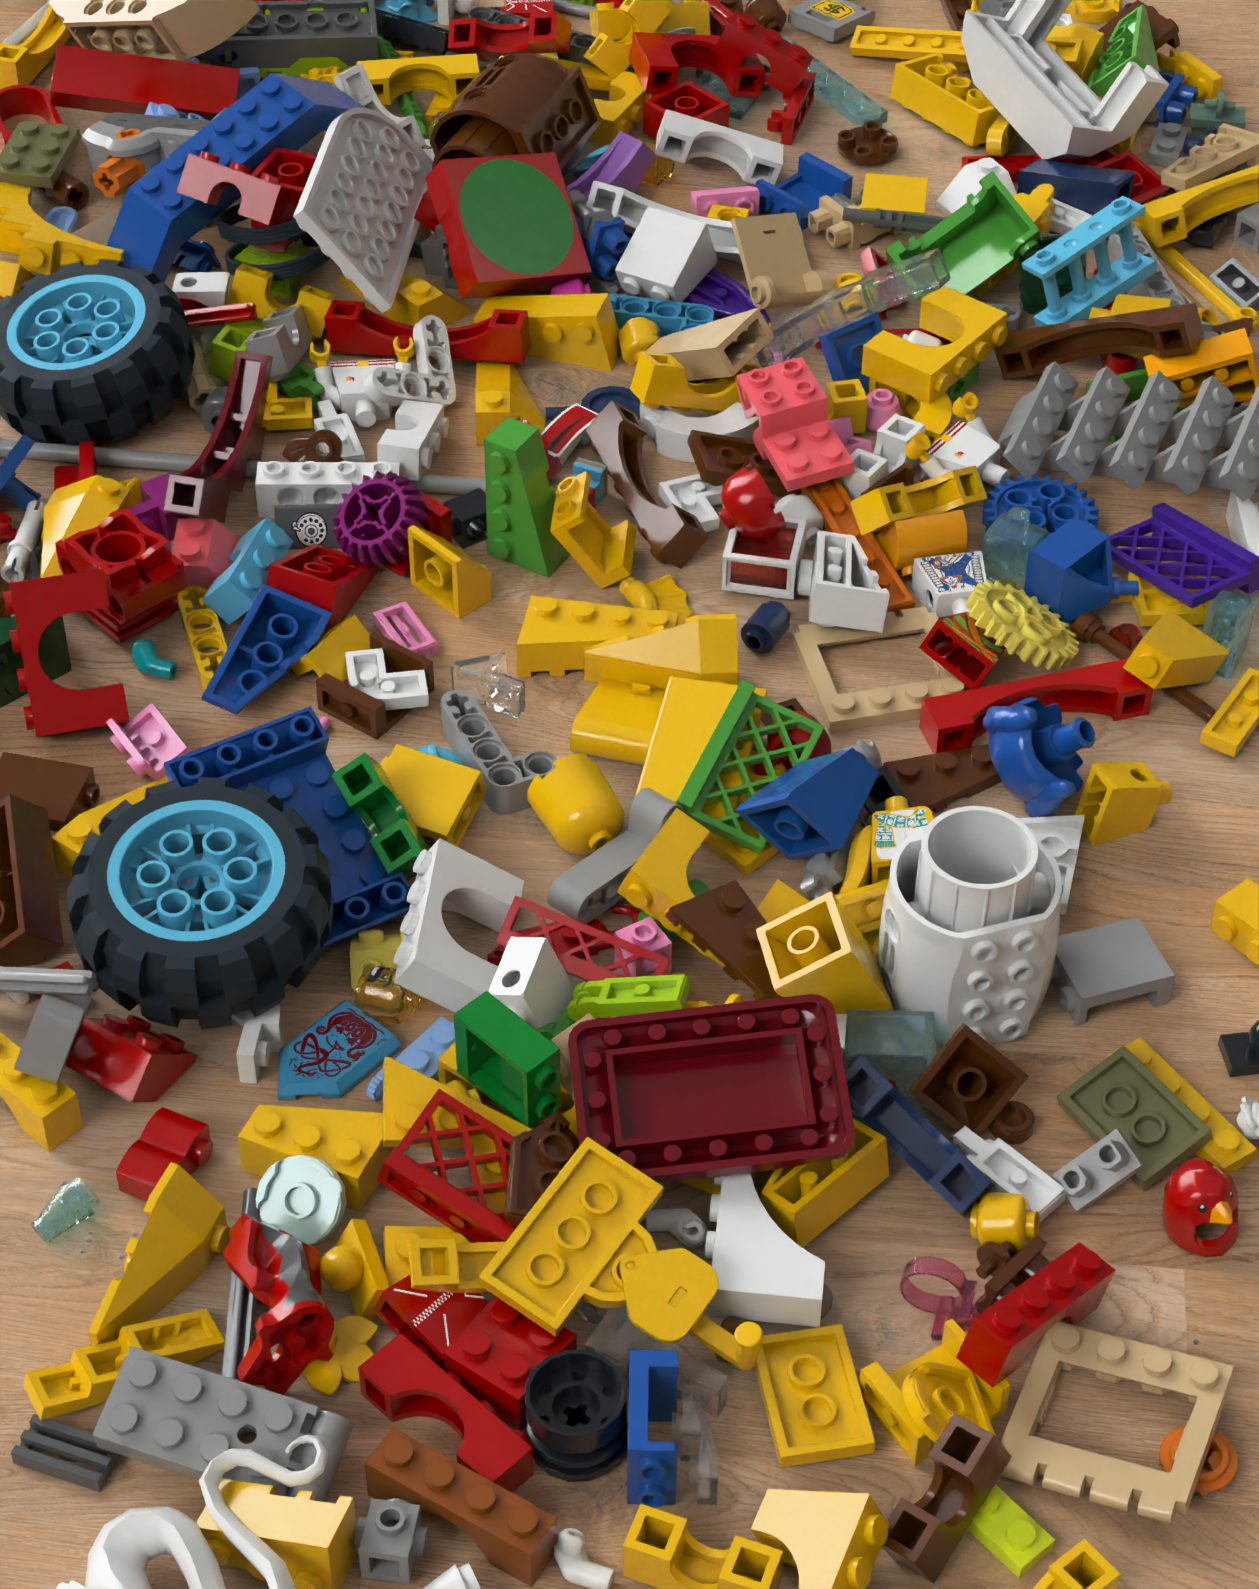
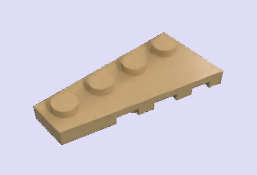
[1161,123,1259,192]

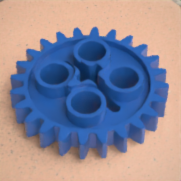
[982,474,1099,555]

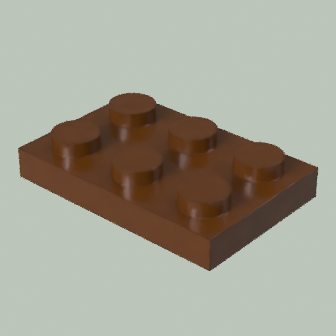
[687,430,802,497]

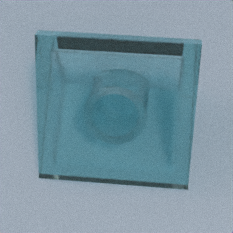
[845,1009,936,1098]

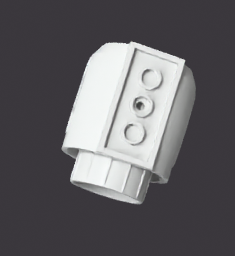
[878,806,1062,1045]

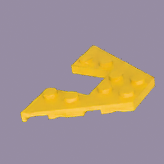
[383,1057,532,1286]

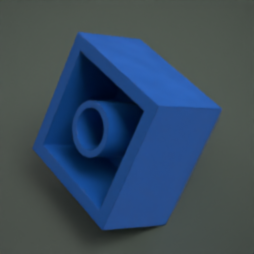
[1024,517,1139,623]

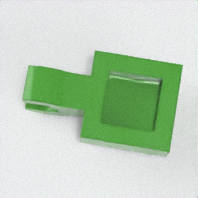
[277,363,325,412]

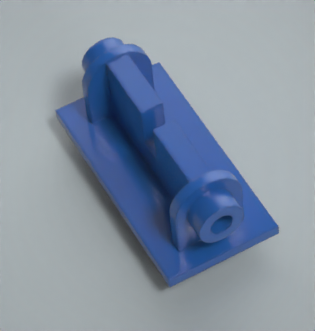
[172,239,221,272]

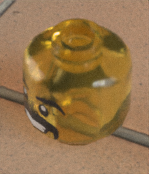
[355,966,421,1024]

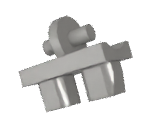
[1052,1128,1145,1213]

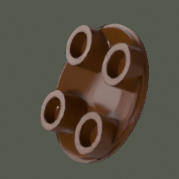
[837,120,898,164]

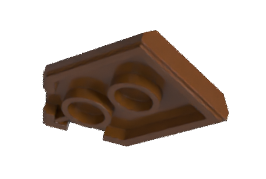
[504,1111,579,1226]

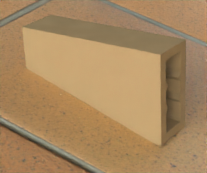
[645,308,774,381]

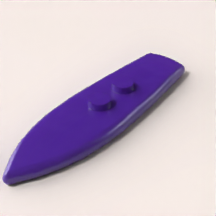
[615,231,771,326]

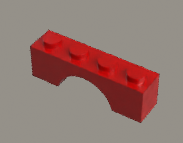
[448,11,572,60]
[956,1242,1116,1388]
[358,1333,533,1493]

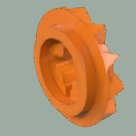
[1159,1425,1238,1498]

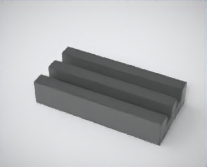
[11,1414,121,1492]

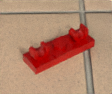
[767,72,816,145]

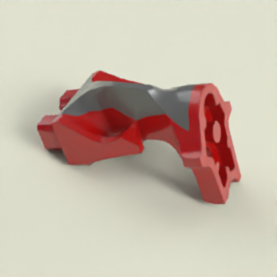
[222,1214,335,1395]

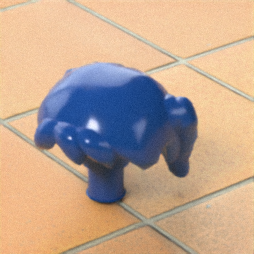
[983,697,1096,817]

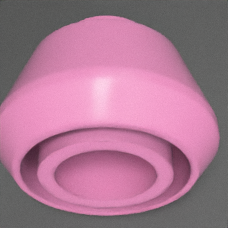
[866,389,904,433]

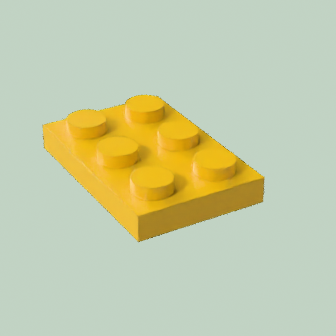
[754,1324,875,1468]

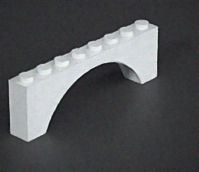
[705,1013,847,1327]

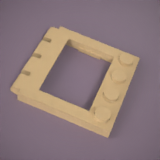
[792,606,971,733]
[1000,1321,1234,1524]

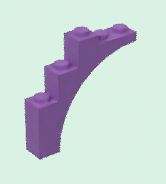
[566,131,657,201]

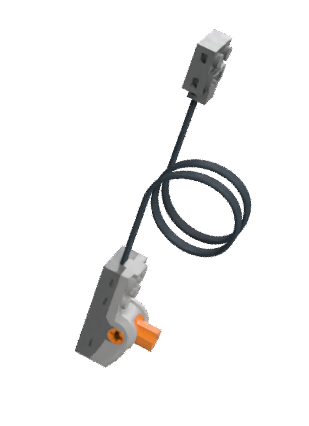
[81,112,458,289]

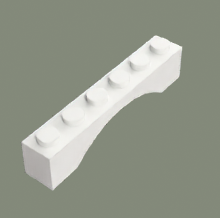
[587,180,772,264]

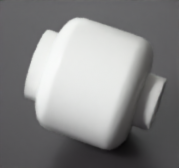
[773,494,824,547]

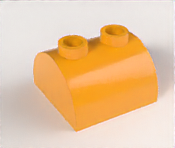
[875,509,967,578]

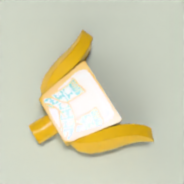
[839,796,936,894]

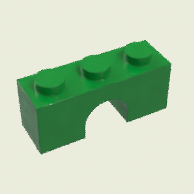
[331,752,430,881]

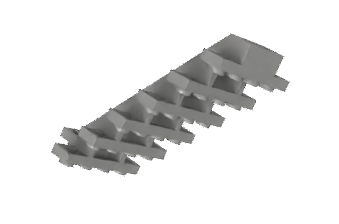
[997,361,1259,502]

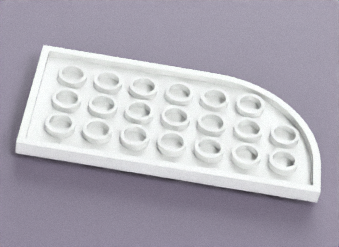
[293,107,433,313]

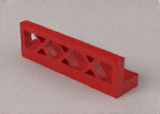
[495,895,671,982]

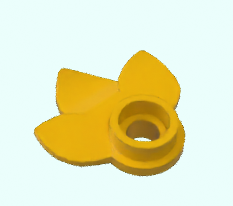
[303,1316,378,1396]

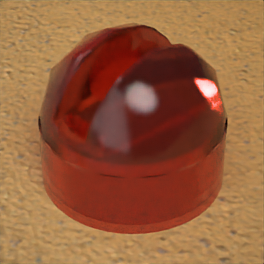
[1109,623,1142,651]

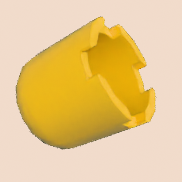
[527,753,625,856]

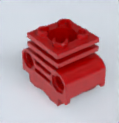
[55,507,186,643]

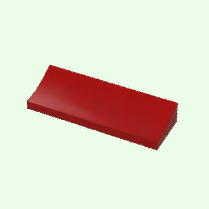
[49,45,240,121]

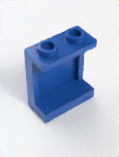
[755,152,853,231]
[627,1350,678,1508]

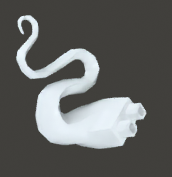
[56,1434,329,1589]

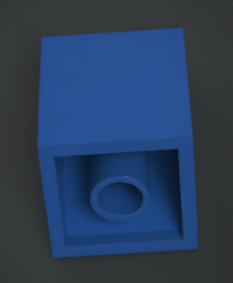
[736,747,879,860]

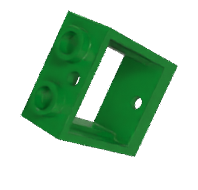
[454,991,561,1128]

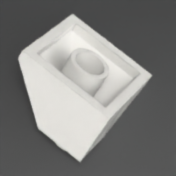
[936,157,1016,216]

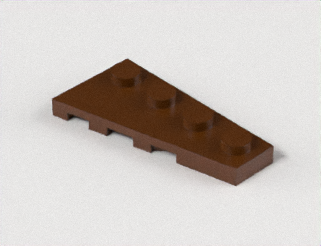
[665,880,782,1000]

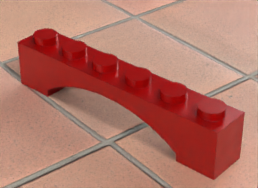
[324,300,530,364]
[919,658,1153,754]

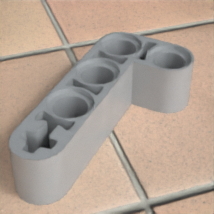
[440,689,557,815]
[547,787,683,924]
[14,993,92,1085]

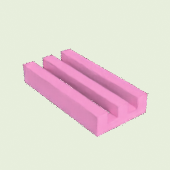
[373,601,439,657]

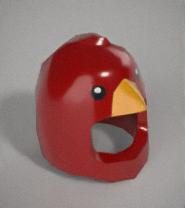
[1162,1157,1239,1257]

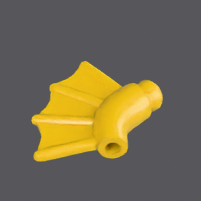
[619,574,694,625]

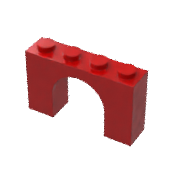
[629,32,765,97]
[3,569,130,737]

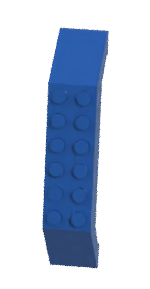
[107,73,365,282]

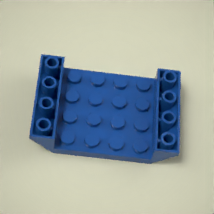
[163,706,411,950]

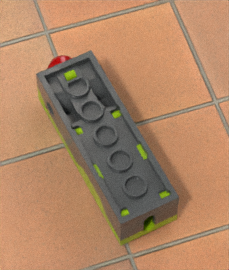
[194,0,378,78]

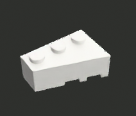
[809,530,890,633]

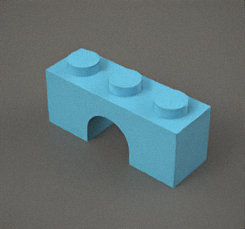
[202,516,294,625]

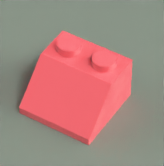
[172,518,240,595]

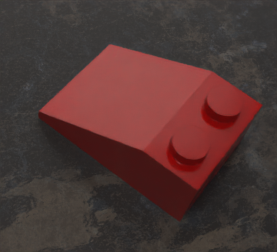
[266,543,379,629]

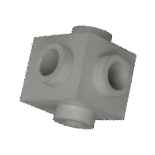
[354,1498,429,1584]

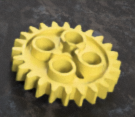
[966,580,1079,671]

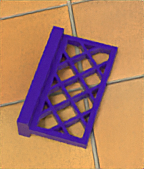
[1110,502,1259,608]

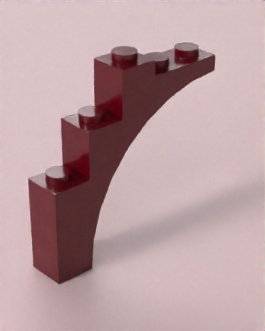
[164,350,273,523]

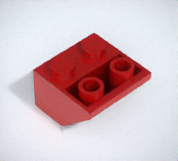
[65,1014,198,1103]

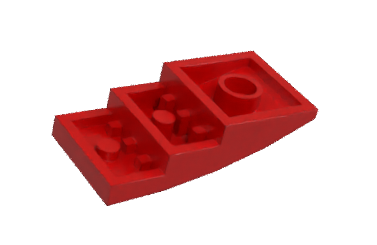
[1033,147,1172,205]

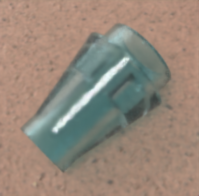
[31,1177,100,1243]

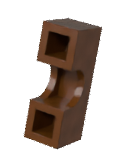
[881,1413,1012,1584]

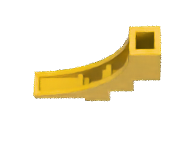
[0,181,125,275]

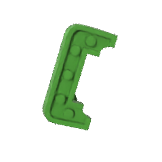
[885,171,1040,301]

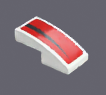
[541,403,598,465]

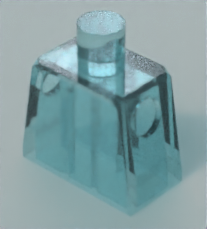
[979,506,1049,590]
[1203,590,1257,679]

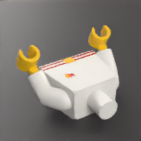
[309,336,415,428]
[905,391,1010,487]

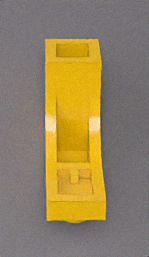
[868,378,952,445]

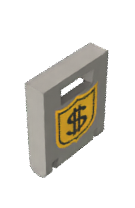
[787,0,875,42]

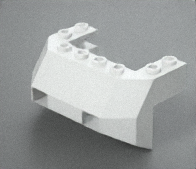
[961,0,1170,161]

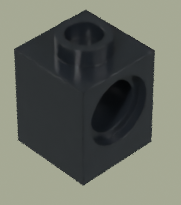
[443,488,487,549]

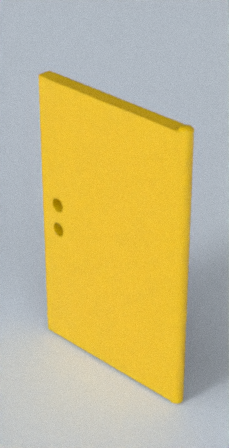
[635,676,767,827]

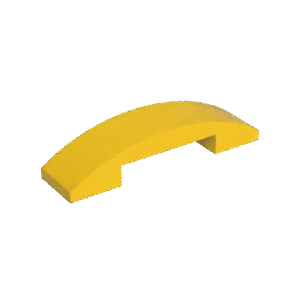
[408,1238,505,1293]

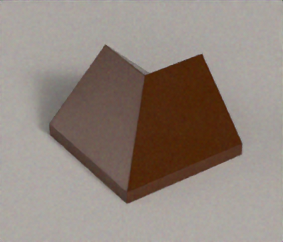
[908,1023,1029,1137]

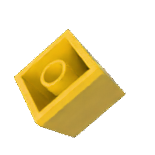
[756,891,893,1028]

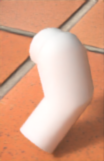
[646,1208,708,1247]
[554,1528,615,1589]

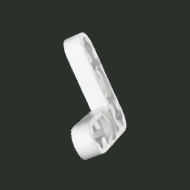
[363,315,456,409]

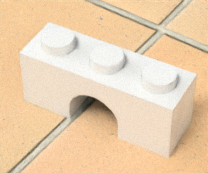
[377,399,449,481]
[839,413,925,500]

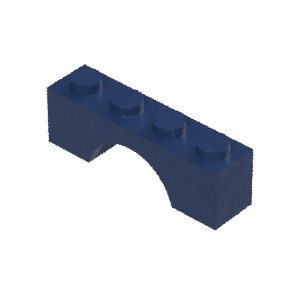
[845,1055,994,1217]

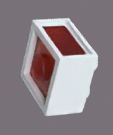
[721,517,807,599]

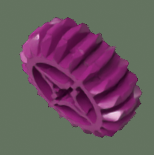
[331,471,429,568]

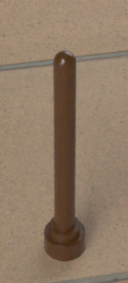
[1071,610,1216,723]

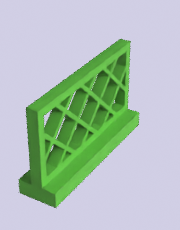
[676,679,825,854]

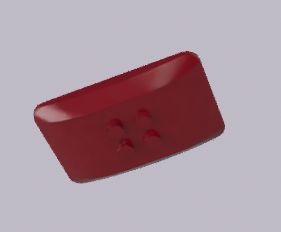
[568,994,855,1183]

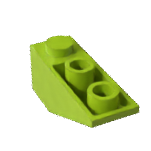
[209,318,264,382]

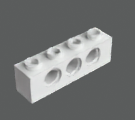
[255,461,401,518]

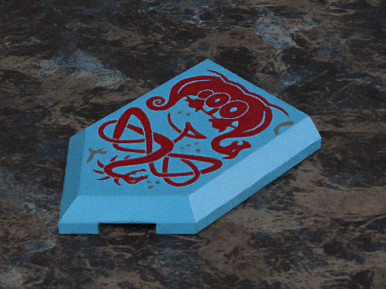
[278,1000,401,1100]

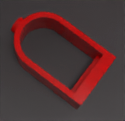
[0,84,63,150]

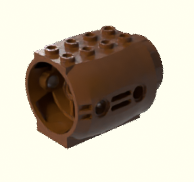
[430,53,602,177]

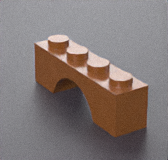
[365,1428,558,1587]

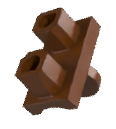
[974,1234,1051,1312]

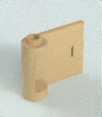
[731,212,832,309]

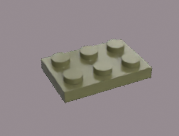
[0,121,81,188]
[1057,1045,1213,1191]

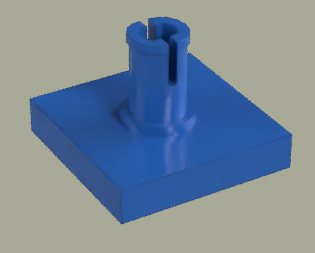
[818,312,884,391]
[0,434,41,512]

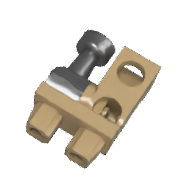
[808,189,904,251]

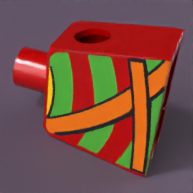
[919,612,1006,689]

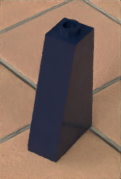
[1017,159,1135,240]

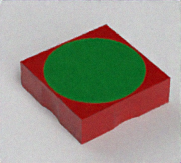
[425,152,592,299]

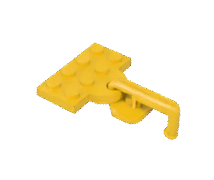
[478,1137,763,1371]

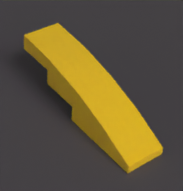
[23,1308,225,1420]

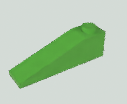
[1088,4,1159,96]

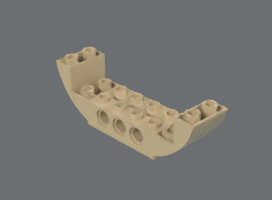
[49,0,260,62]

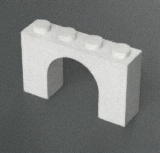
[393,838,524,1013]

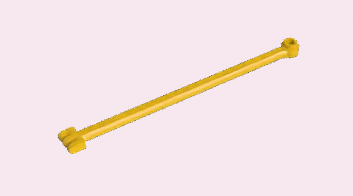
[1131,217,1259,333]

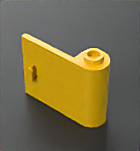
[570,678,666,766]

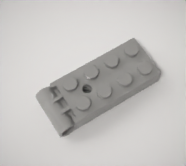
[92,1346,354,1502]

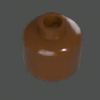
[744,0,787,33]

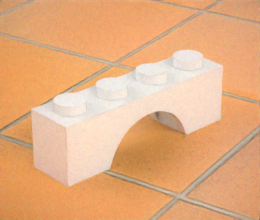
[655,109,783,185]

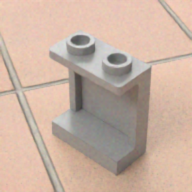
[1050,917,1175,1025]

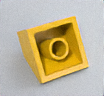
[408,525,492,619]

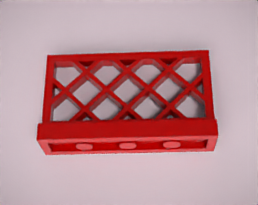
[377,1089,518,1243]

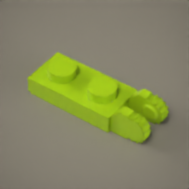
[567,974,690,1022]

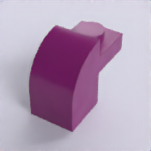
[127,472,188,541]

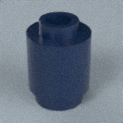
[741,601,791,654]

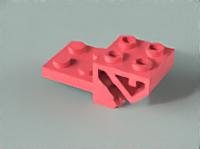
[736,357,855,492]

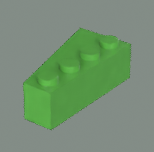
[484,417,570,578]

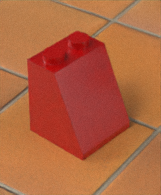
[251,147,317,254]

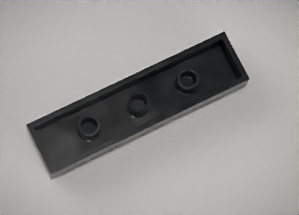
[375,8,450,55]

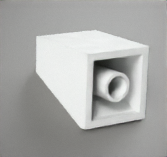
[615,206,718,302]

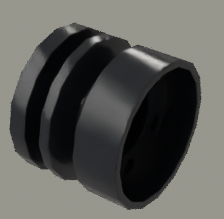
[525,1350,628,1482]

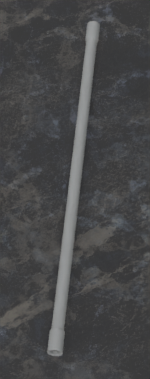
[0,438,486,495]

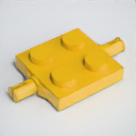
[1109,571,1235,626]

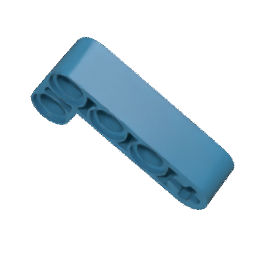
[597,293,714,337]

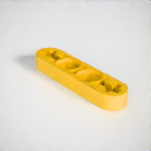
[177,586,228,690]

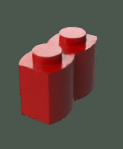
[116,1107,213,1201]

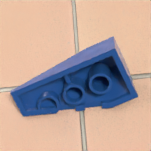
[201,584,332,715]

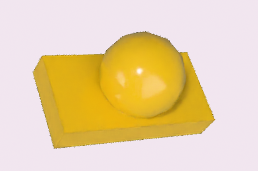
[320,1219,390,1321]

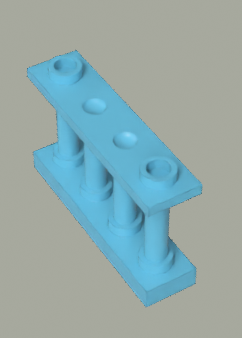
[1022,196,1157,327]

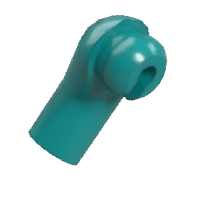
[131,639,177,680]

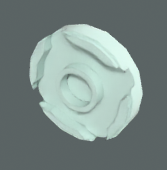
[255,1155,347,1245]

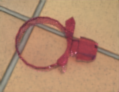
[900,1256,982,1341]

